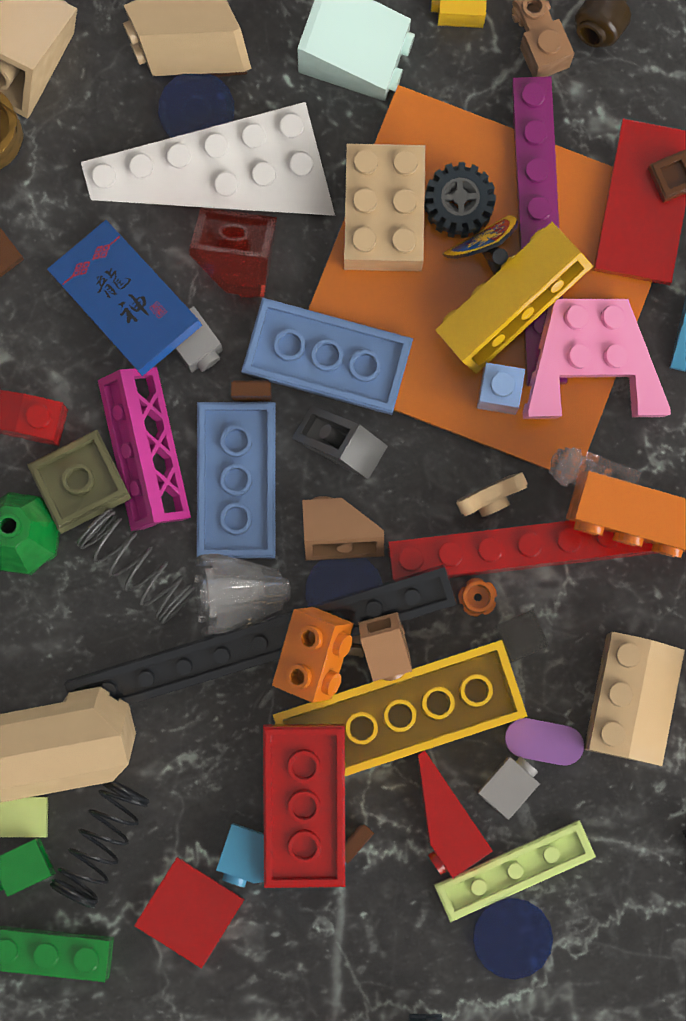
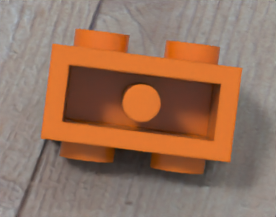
[272,607,354,703]

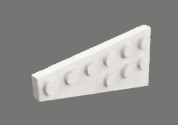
[81,102,335,216]

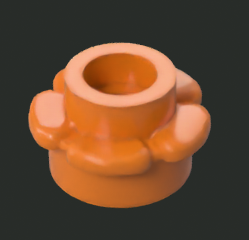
[458,578,497,617]

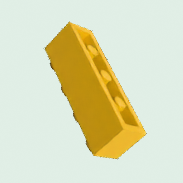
[435,221,593,374]

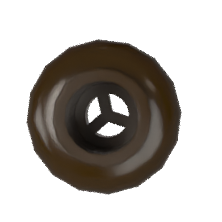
[574,0,631,48]

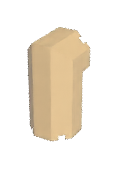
[0,687,136,803]

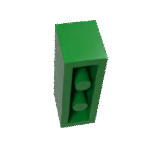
[0,925,114,982]

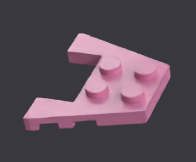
[522,299,671,419]

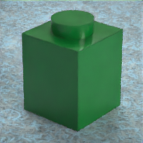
[0,838,56,897]

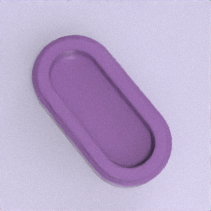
[504,718,584,766]

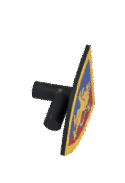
[443,215,519,275]

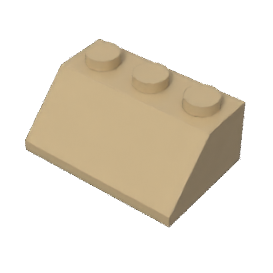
[584,632,685,766]

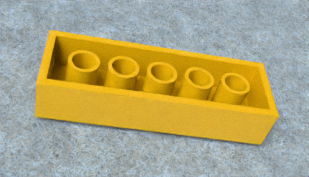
[273,640,527,776]

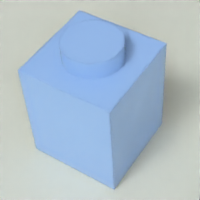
[477,362,525,415]

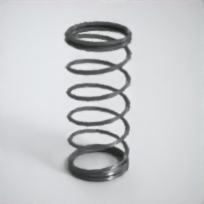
[77,509,196,624]

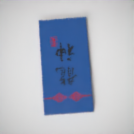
[47,220,202,376]

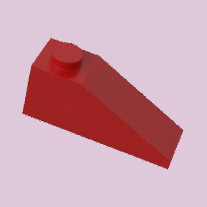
[0,390,68,447]
[417,750,493,878]

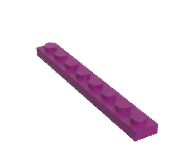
[512,76,567,386]

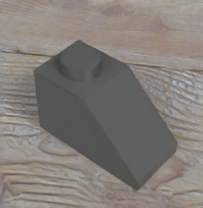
[292,405,388,479]

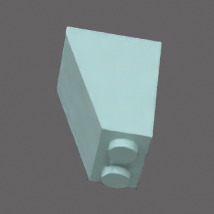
[297,0,415,101]

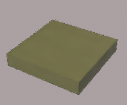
[27,430,132,534]

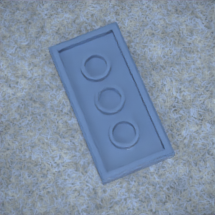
[241,297,413,415]
[197,402,276,559]

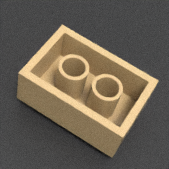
[344,144,425,271]

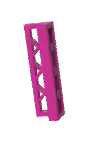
[98,367,191,531]

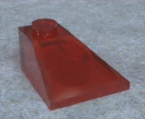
[189,207,277,298]

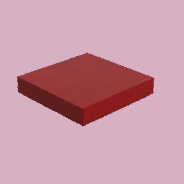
[134,857,245,969]

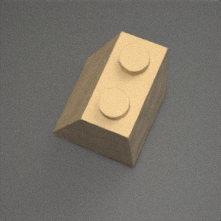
[0,0,77,119]
[123,0,251,76]

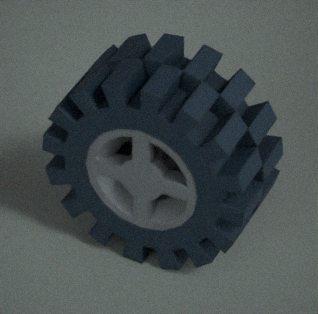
[424,162,496,238]

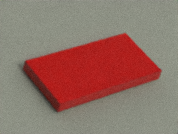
[593,119,686,286]
[263,724,345,888]

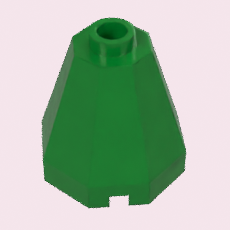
[0,492,60,575]

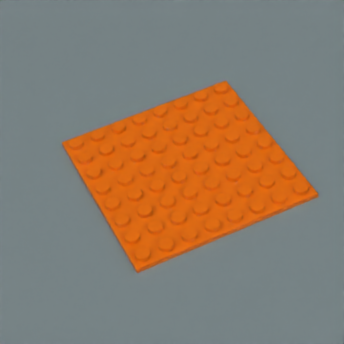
[308,85,652,481]

